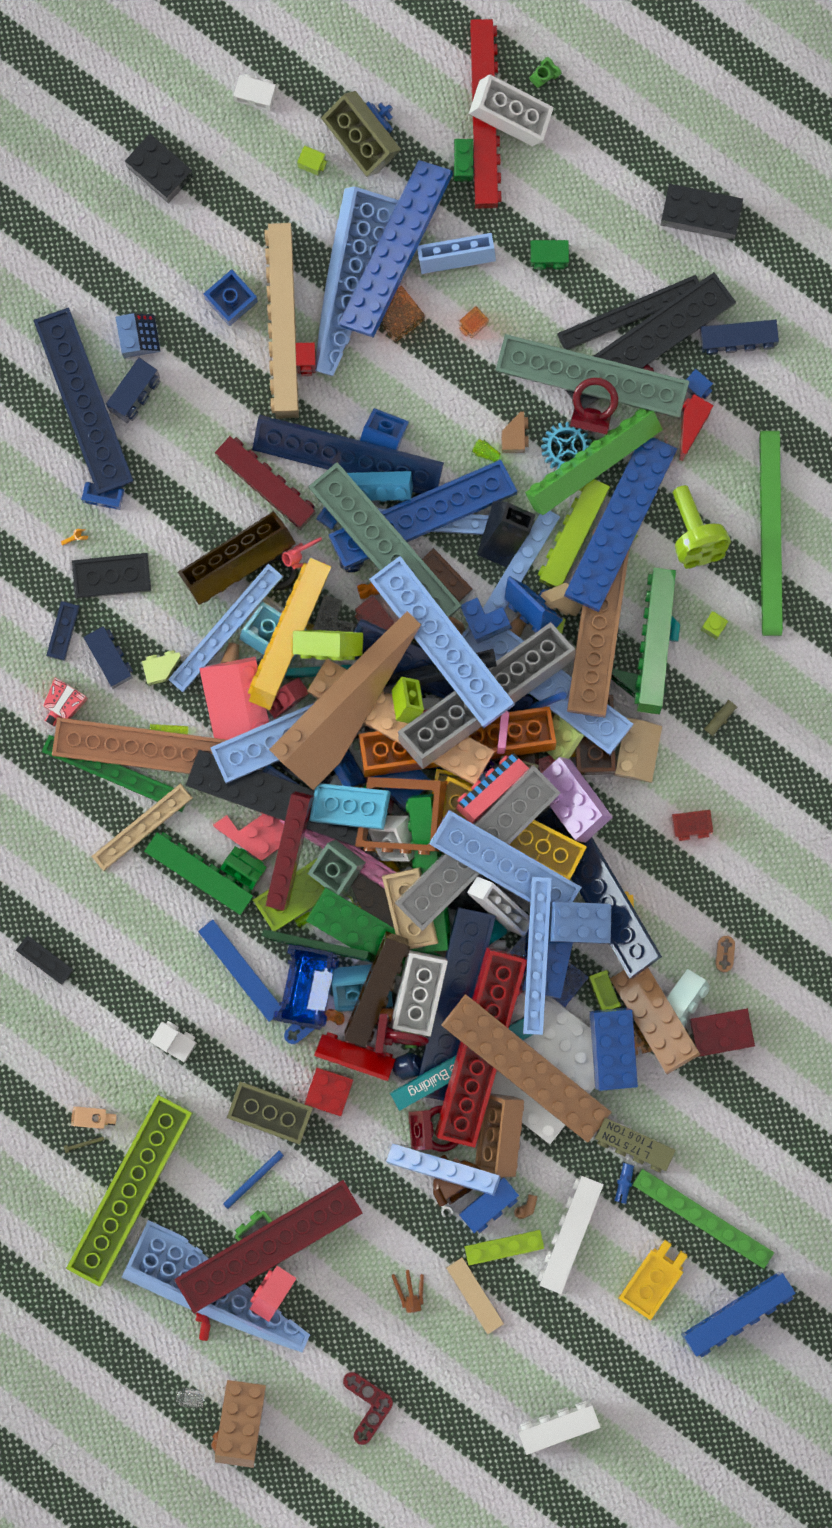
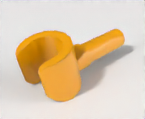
[61,529,88,545]

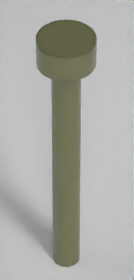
[64,1137,104,1153]

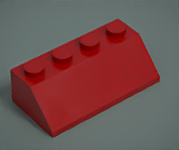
[314,1032,395,1081]

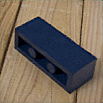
[83,626,133,689]

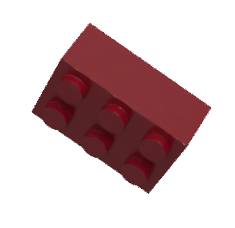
[689,1008,755,1057]

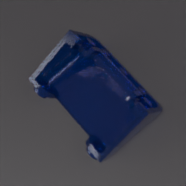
[273,944,339,1030]

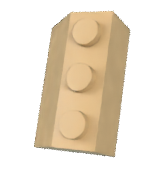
[614,717,662,783]

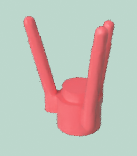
[282,537,325,569]

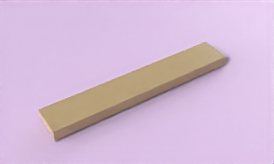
[91,783,193,871]

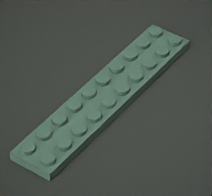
[495,334,689,419]
[308,462,462,618]

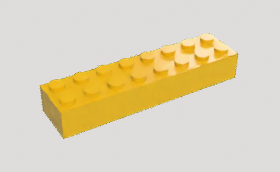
[248,558,331,710]
[443,776,587,880]

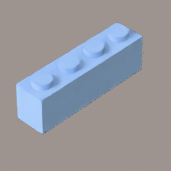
[417,233,496,274]

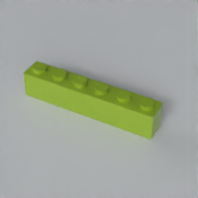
[538,479,610,588]

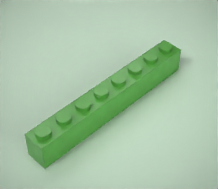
[525,409,663,515]

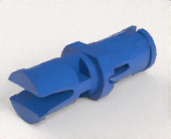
[614,1163,635,1204]

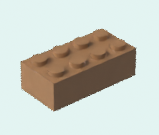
[215,1380,266,1468]

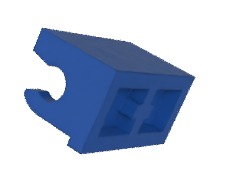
[81,482,124,510]

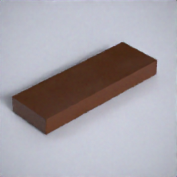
[422,548,473,602]

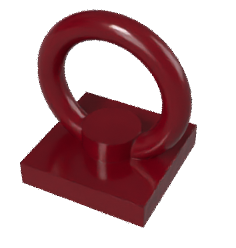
[570,377,618,435]
[375,1013,429,1058]
[408,1105,458,1152]

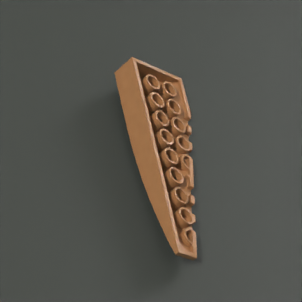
[269,611,421,790]

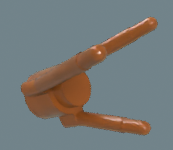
[392,1270,424,1313]

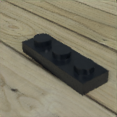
[16,935,74,985]

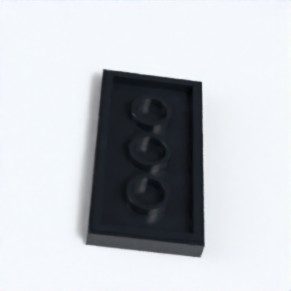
[72,553,151,599]

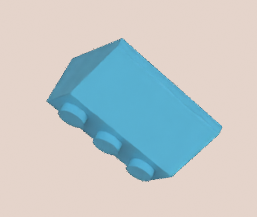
[239,601,306,668]
[331,964,393,1012]

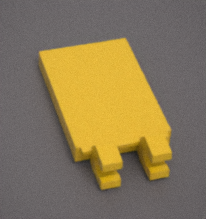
[618,1240,687,1321]

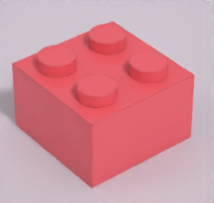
[250,1266,297,1322]

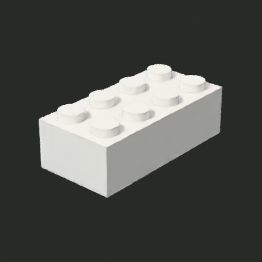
[469,74,554,147]
[390,950,448,1037]
[517,1400,600,1455]

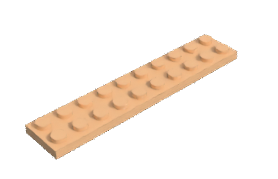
[307,659,494,785]

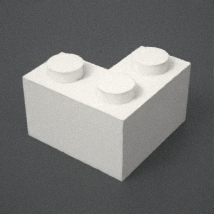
[149,1021,197,1063]

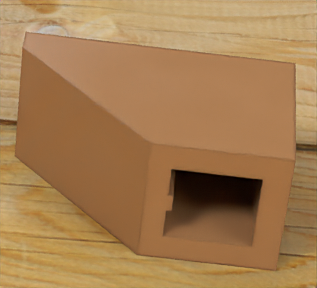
[501,412,529,453]

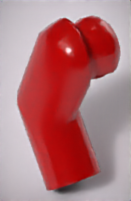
[195,1313,211,1341]

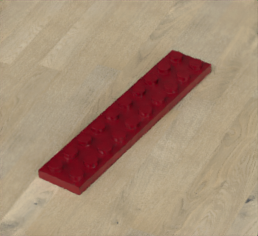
[174,1180,363,1314]

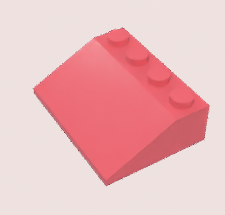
[199,656,269,740]

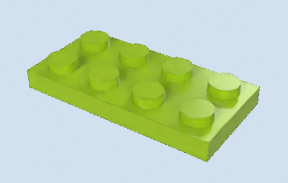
[253,858,325,932]

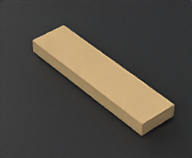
[446,1258,504,1334]

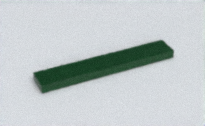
[262,929,375,963]

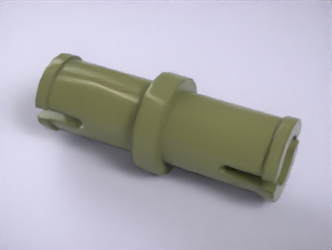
[704,700,738,736]

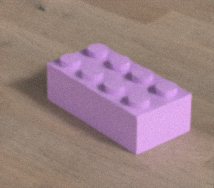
[542,757,613,842]

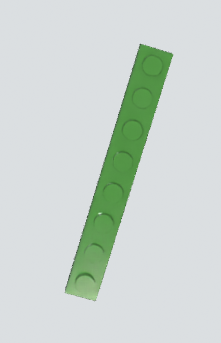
[632,1169,774,1269]

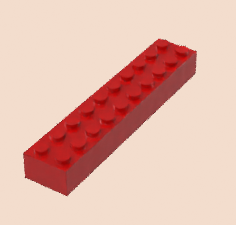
[435,948,527,1148]

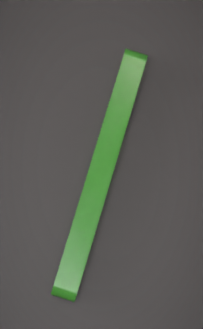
[759,431,783,636]

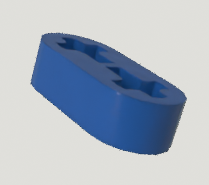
[284,1015,317,1044]

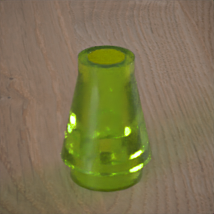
[471,439,501,462]

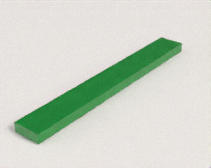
[42,735,185,812]

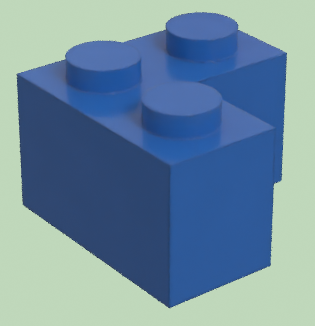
[461,598,512,644]

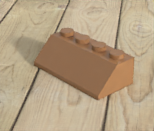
[475,1093,524,1177]

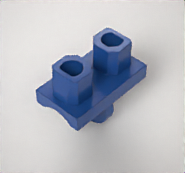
[366,101,393,133]

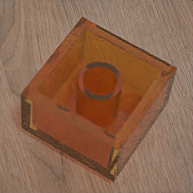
[381,285,425,342]

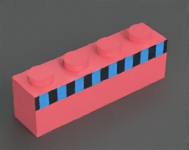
[456,753,529,824]

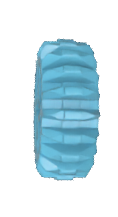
[541,422,592,469]

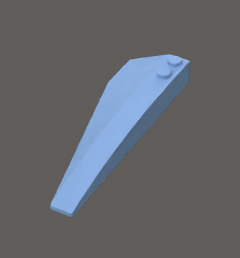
[315,186,399,376]
[121,1220,310,1352]

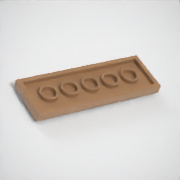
[610,968,700,1075]

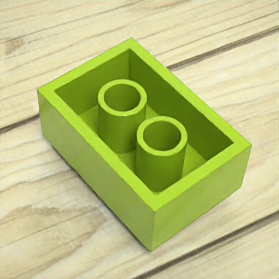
[293,630,363,661]

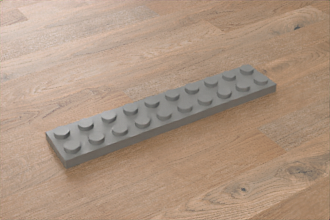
[395,765,560,931]

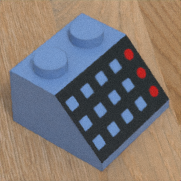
[115,313,161,358]

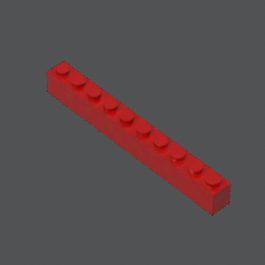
[470,19,502,209]

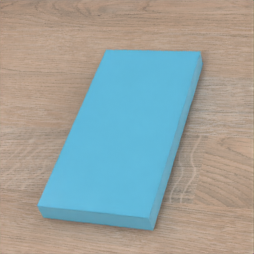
[309,783,391,830]

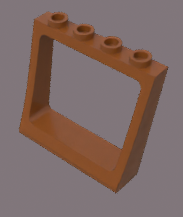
[355,777,447,855]

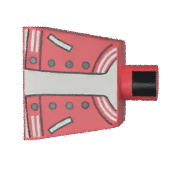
[43,677,88,726]

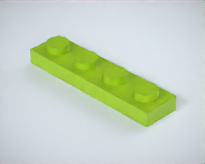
[464,1230,544,1265]

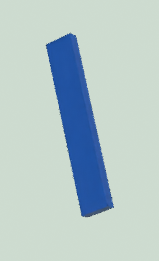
[198,920,284,1022]

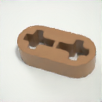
[715,936,735,972]

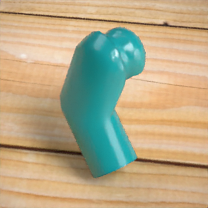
[669,616,680,642]

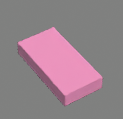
[497,711,509,754]

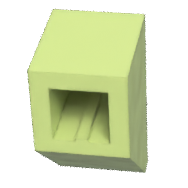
[142,650,181,686]

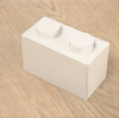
[233,74,276,111]

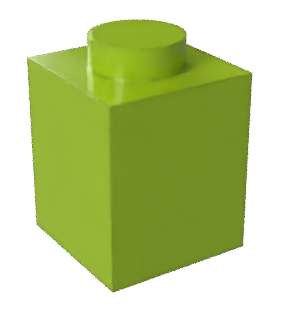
[297,145,327,176]
[701,611,728,640]

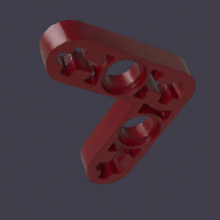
[343,1372,393,1445]

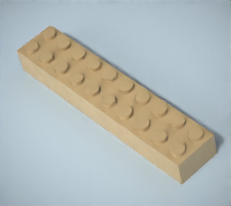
[265,223,299,419]

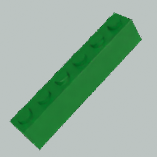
[144,832,254,916]

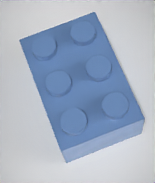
[548,902,611,944]

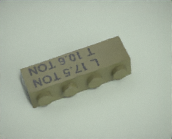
[595,1118,676,1173]

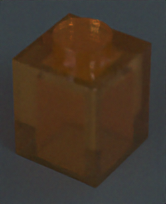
[459,306,489,339]

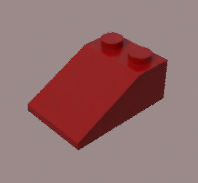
[679,394,714,461]

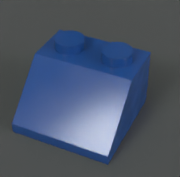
[360,408,409,450]

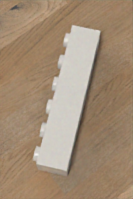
[537,1176,604,1294]

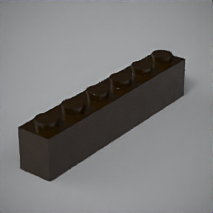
[344,931,410,1048]

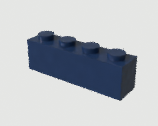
[700,319,779,355]

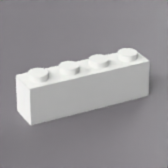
[467,877,530,937]

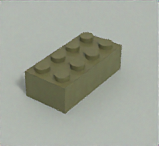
[321,91,401,177]
[227,1081,313,1144]

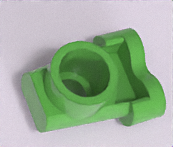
[529,57,562,88]

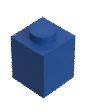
[686,369,713,399]

